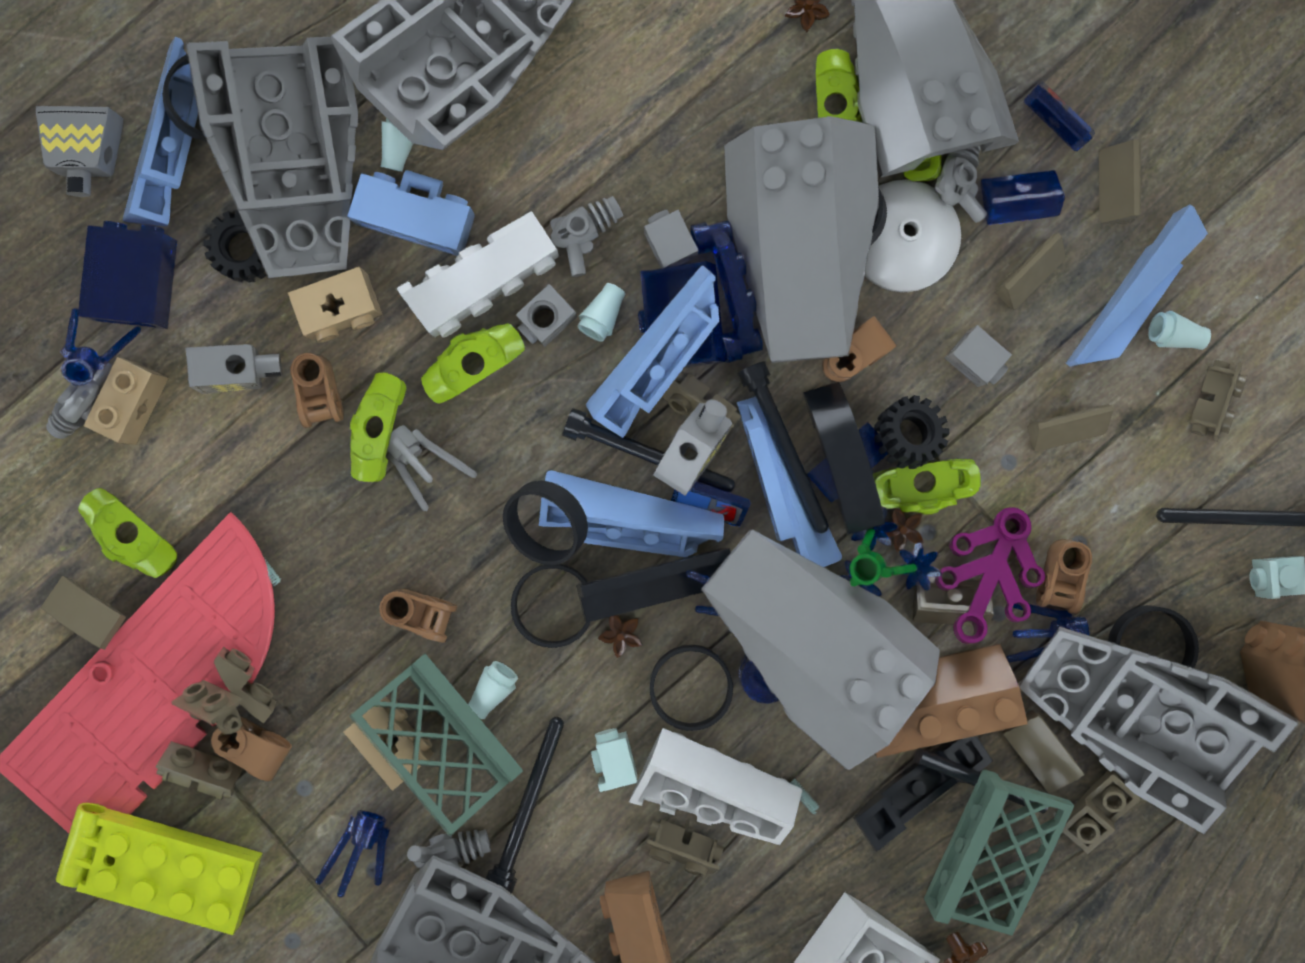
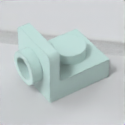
[1250,556,1305,599]

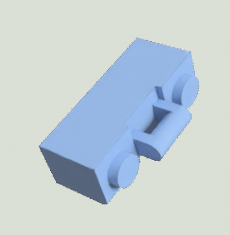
[347,170,475,256]

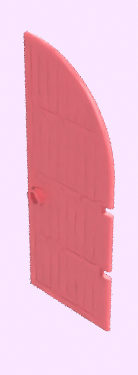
[0,512,275,833]

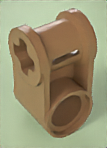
[822,316,897,382]
[290,353,344,428]
[1036,539,1092,615]
[379,588,458,643]
[211,717,292,781]

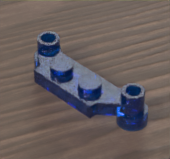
[690,220,763,363]

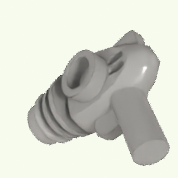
[935,145,987,223]
[550,196,623,277]
[46,362,112,439]
[407,829,491,868]

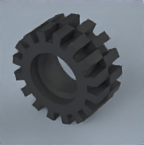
[203,210,267,283]
[874,395,950,469]

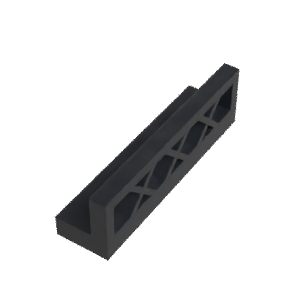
[576,548,731,623]

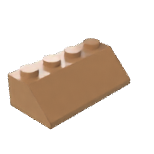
[1240,620,1305,723]
[874,644,1028,758]
[600,871,672,963]

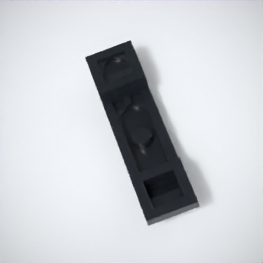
[803,382,885,535]
[853,736,993,851]

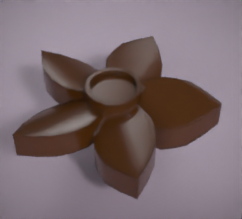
[784,0,830,32]
[879,508,924,552]
[598,615,643,658]

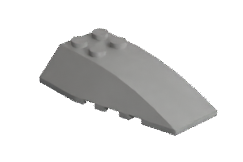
[331,0,575,150]
[851,0,1019,177]
[186,37,358,279]
[724,116,879,363]
[701,530,940,770]
[1019,627,1299,834]
[370,855,596,963]

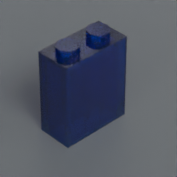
[78,221,177,329]

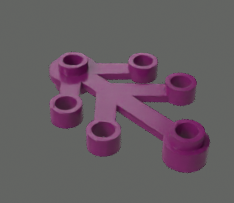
[935,507,1045,644]

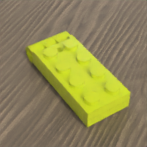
[56,803,263,935]

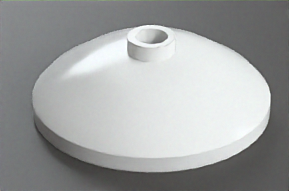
[865,180,961,292]

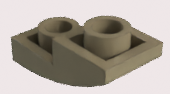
[41,576,126,650]
[214,647,277,724]
[1062,770,1142,854]

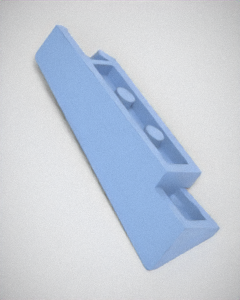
[122,37,198,226]
[1066,204,1208,367]
[586,266,719,438]
[736,397,842,567]
[539,470,724,557]

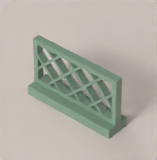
[349,654,523,836]
[924,769,1074,936]

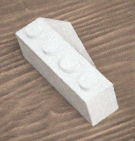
[396,211,559,338]
[629,728,803,845]

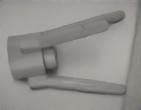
[387,425,477,511]

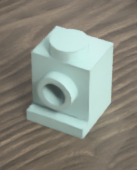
[591,728,638,792]

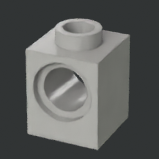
[644,210,698,274]
[516,284,577,347]
[944,325,1012,387]

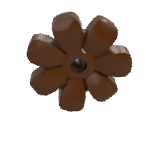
[943,932,988,963]

